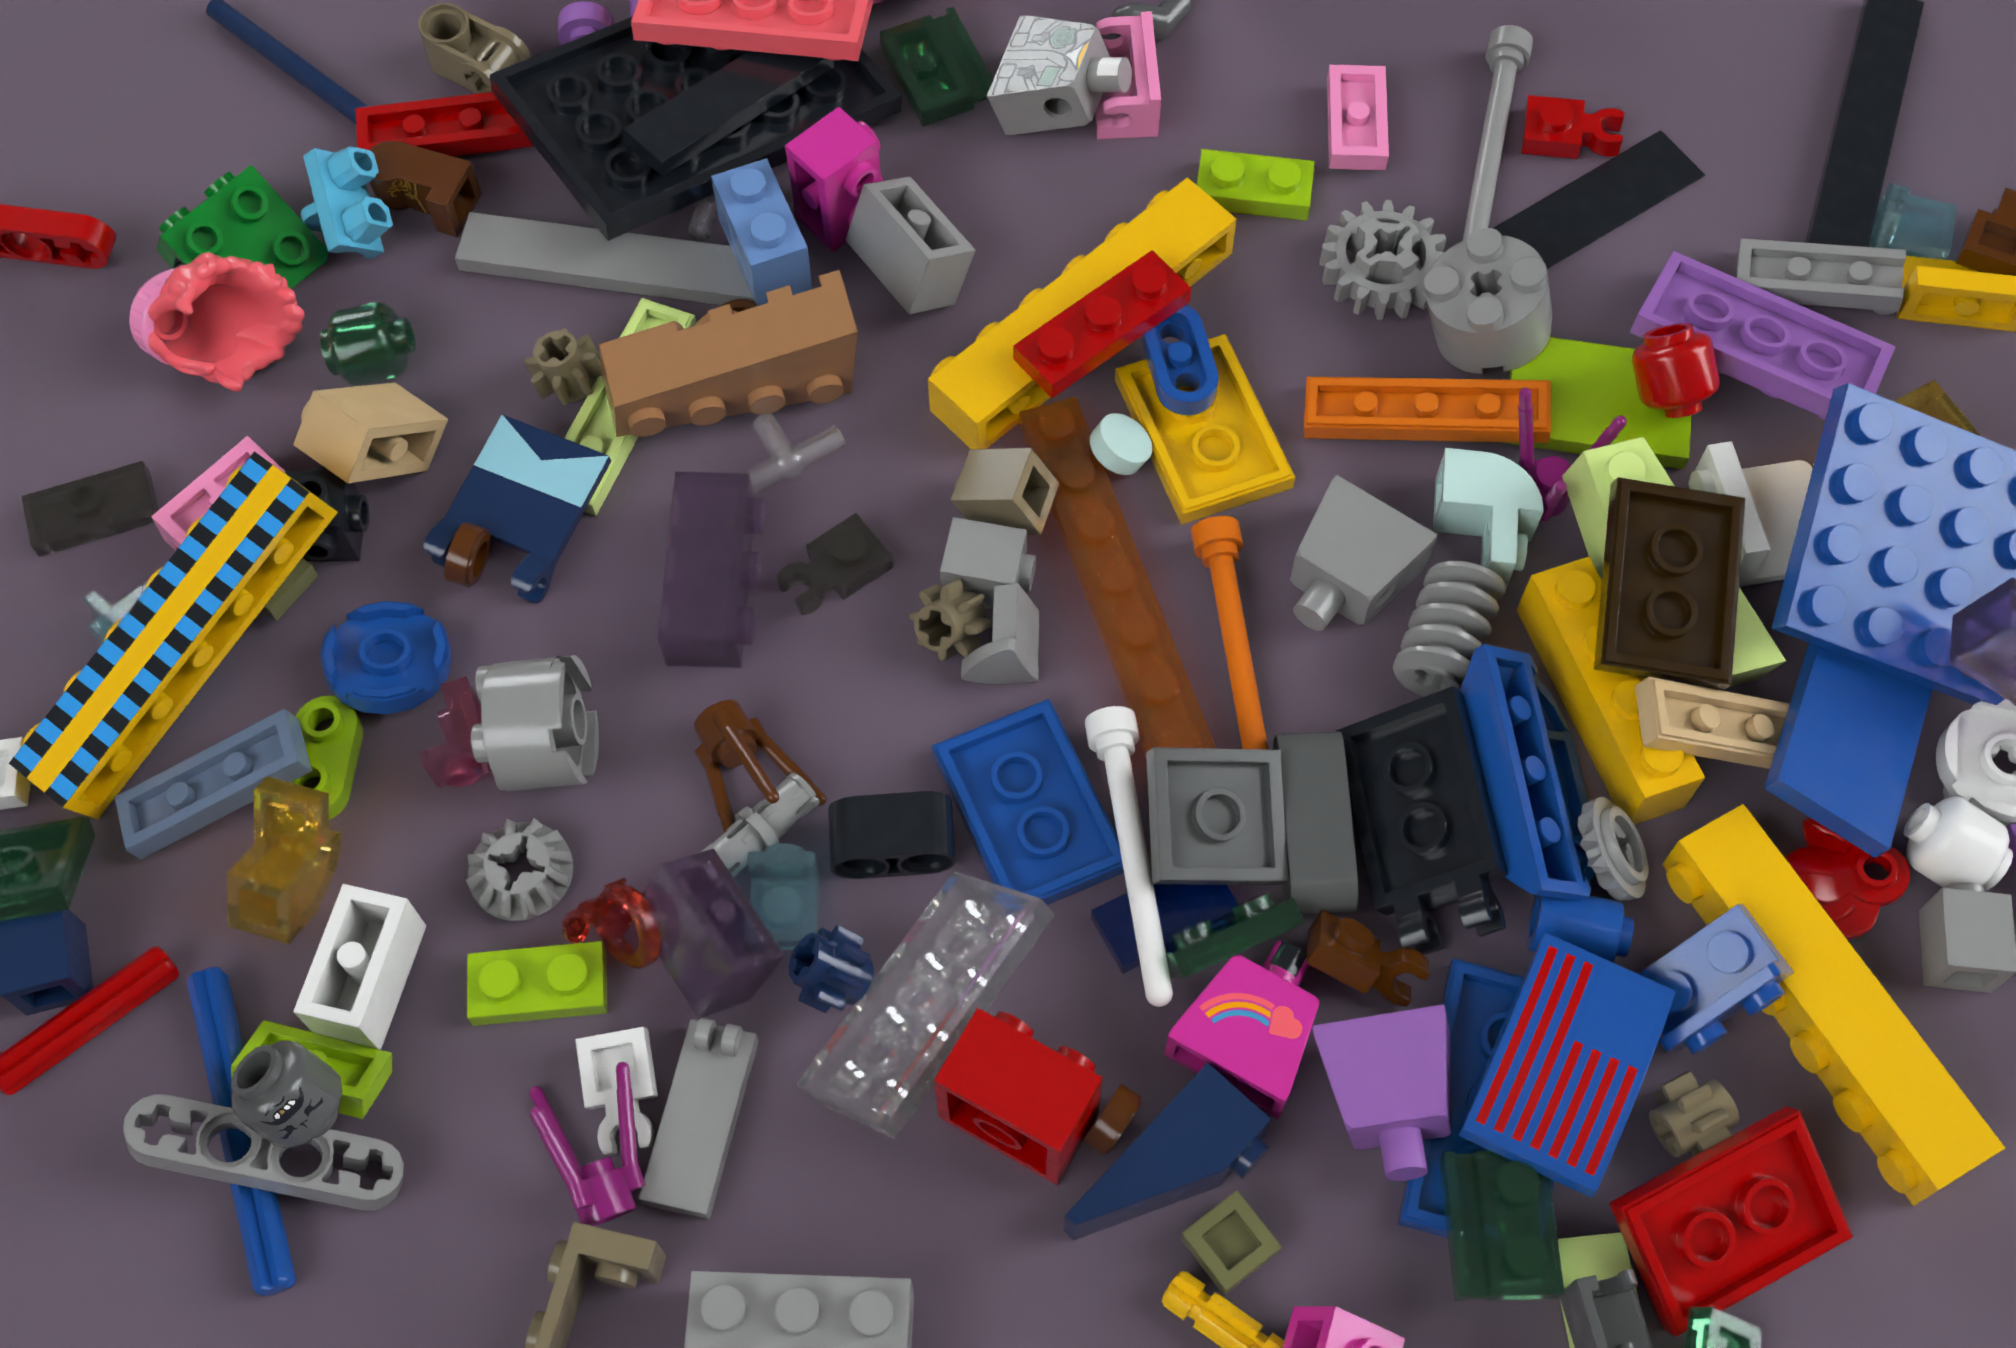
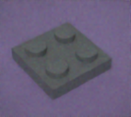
[1146,747,1289,885]

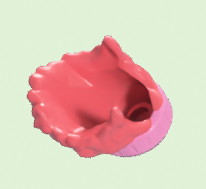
[129,252,305,392]

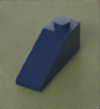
[1063,1062,1271,1240]

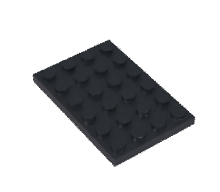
[489,17,902,241]

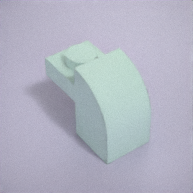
[1433,448,1543,593]

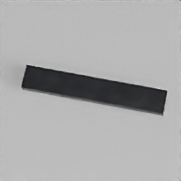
[1805,0,1924,247]

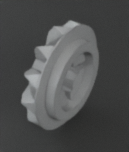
[1577,797,1649,901]
[466,818,573,921]

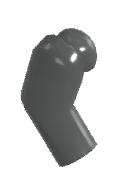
[1111,0,1192,43]

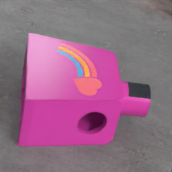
[1164,941,1320,1119]

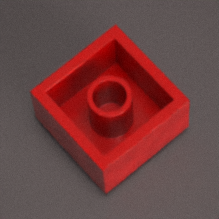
[934,1008,1103,1186]

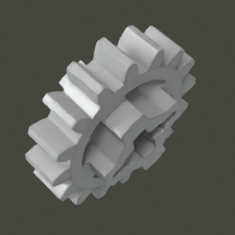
[1319,200,1446,320]

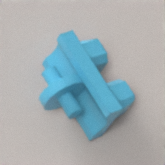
[300,146,393,259]

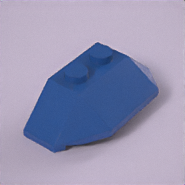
[1460,644,1595,900]

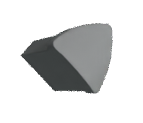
[961,583,1039,684]

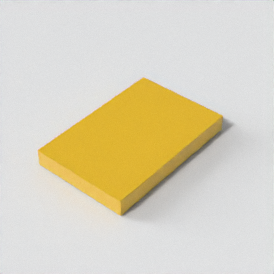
[1115,334,1296,525]

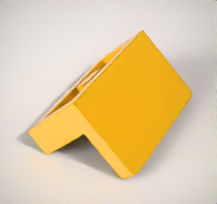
[1897,256,2016,332]

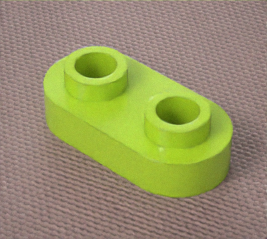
[279,696,363,824]

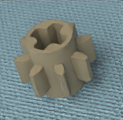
[524,328,602,405]
[909,579,992,662]
[1649,1071,1740,1158]

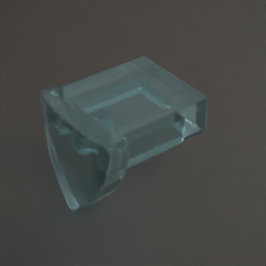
[1870,183,1957,260]

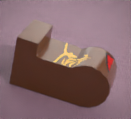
[369,141,482,237]

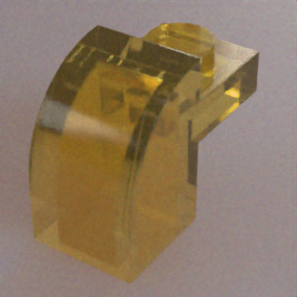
[226,776,342,944]

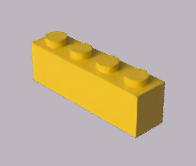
[1516,556,1705,825]

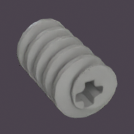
[1392,561,1507,697]

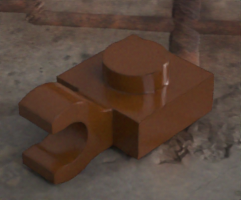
[1956,187,2016,276]
[1306,910,1430,1007]

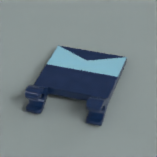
[423,414,611,604]

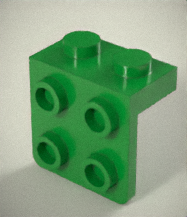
[156,165,328,289]

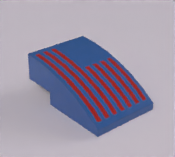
[1458,932,1676,1198]

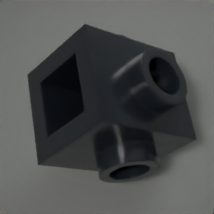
[285,467,370,561]

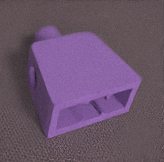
[1312,1004,1451,1181]

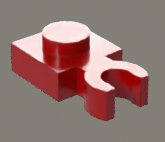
[1521,95,1625,159]

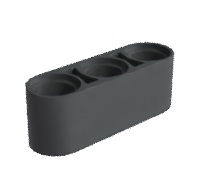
[1273,731,1358,915]

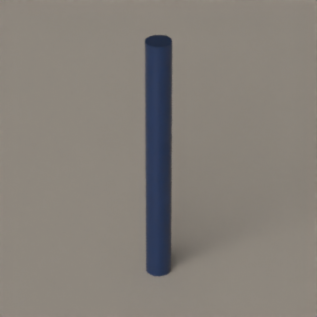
[206,0,369,124]

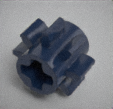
[789,925,874,1013]

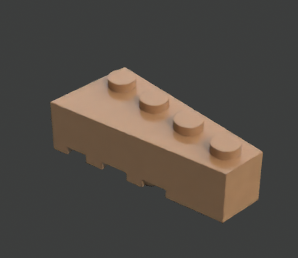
[599,269,858,437]

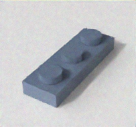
[115,708,312,860]

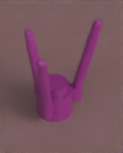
[1518,388,1627,522]
[529,1062,646,1227]

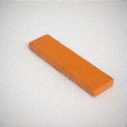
[1304,376,1551,443]

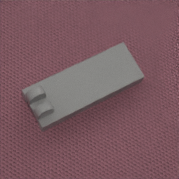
[1736,238,1906,315]
[638,1018,759,1220]

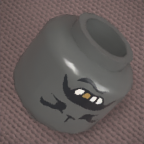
[231,1040,342,1148]

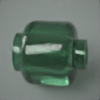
[320,302,416,385]

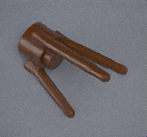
[694,699,827,832]

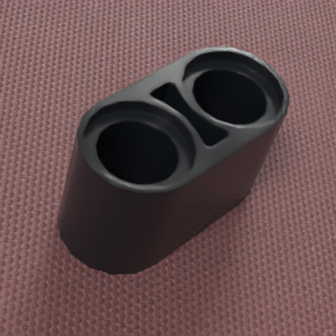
[828,791,956,879]

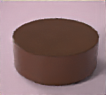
[444,522,491,588]
[1083,1083,1142,1155]

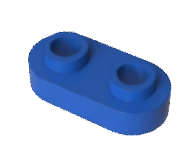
[1142,305,1219,415]

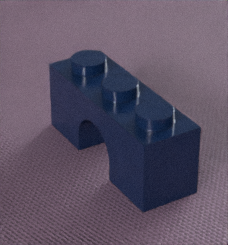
[0,902,93,1016]

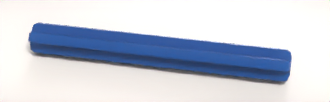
[187,967,296,1296]

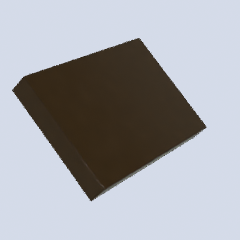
[1594,477,1745,690]

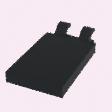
[1336,686,1508,955]

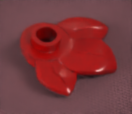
[1785,819,1911,940]

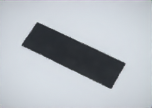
[1493,130,1705,269]

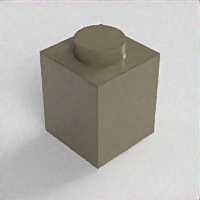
[950,448,1060,535]

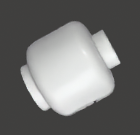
[1904,796,2013,892]

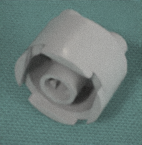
[1424,228,1553,374]
[471,655,599,792]

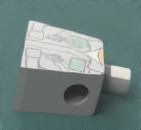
[987,16,1132,135]

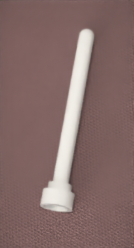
[1085,706,1173,1007]

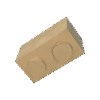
[293,382,448,483]

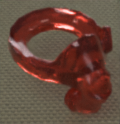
[561,878,661,969]

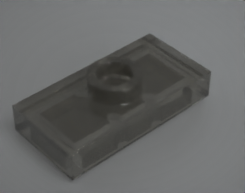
[21,461,159,557]

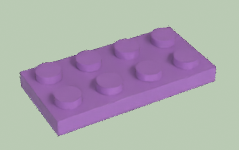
[1630,251,1896,421]

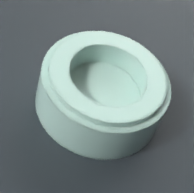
[1089,413,1152,475]

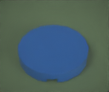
[320,601,452,715]

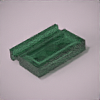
[879,7,993,127]
[1439,1151,1565,1302]

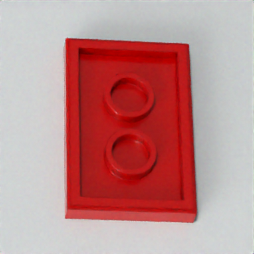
[1609,1106,1853,1337]

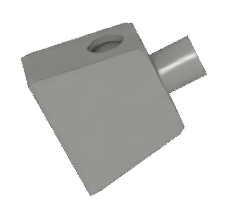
[1290,474,1438,631]

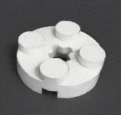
[1936,698,2016,827]

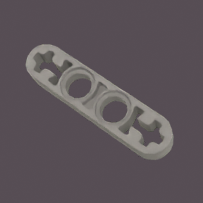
[123,1094,404,1211]

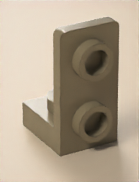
[525,1222,666,1348]

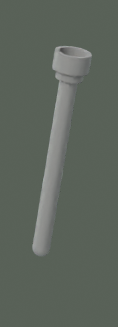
[1462,25,1533,241]

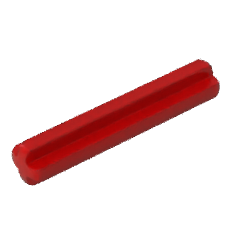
[0,946,179,1095]

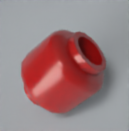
[1632,323,1720,418]

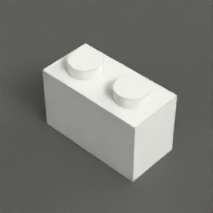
[293,884,426,1050]

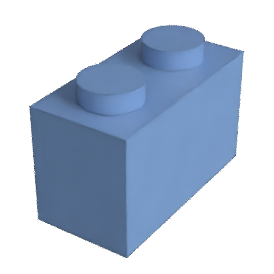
[711,158,813,306]

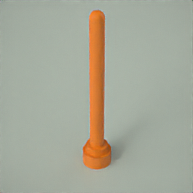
[1190,516,1269,750]

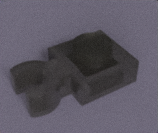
[777,513,893,616]

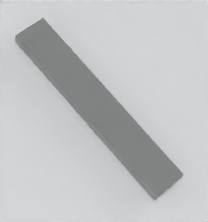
[455,212,754,305]

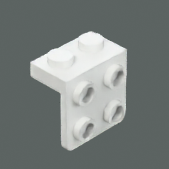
[1688,441,1813,587]

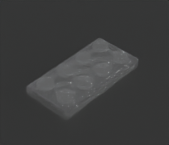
[796,871,1054,1139]

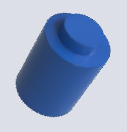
[1526,895,1634,962]

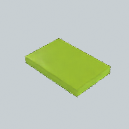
[1502,337,1692,469]

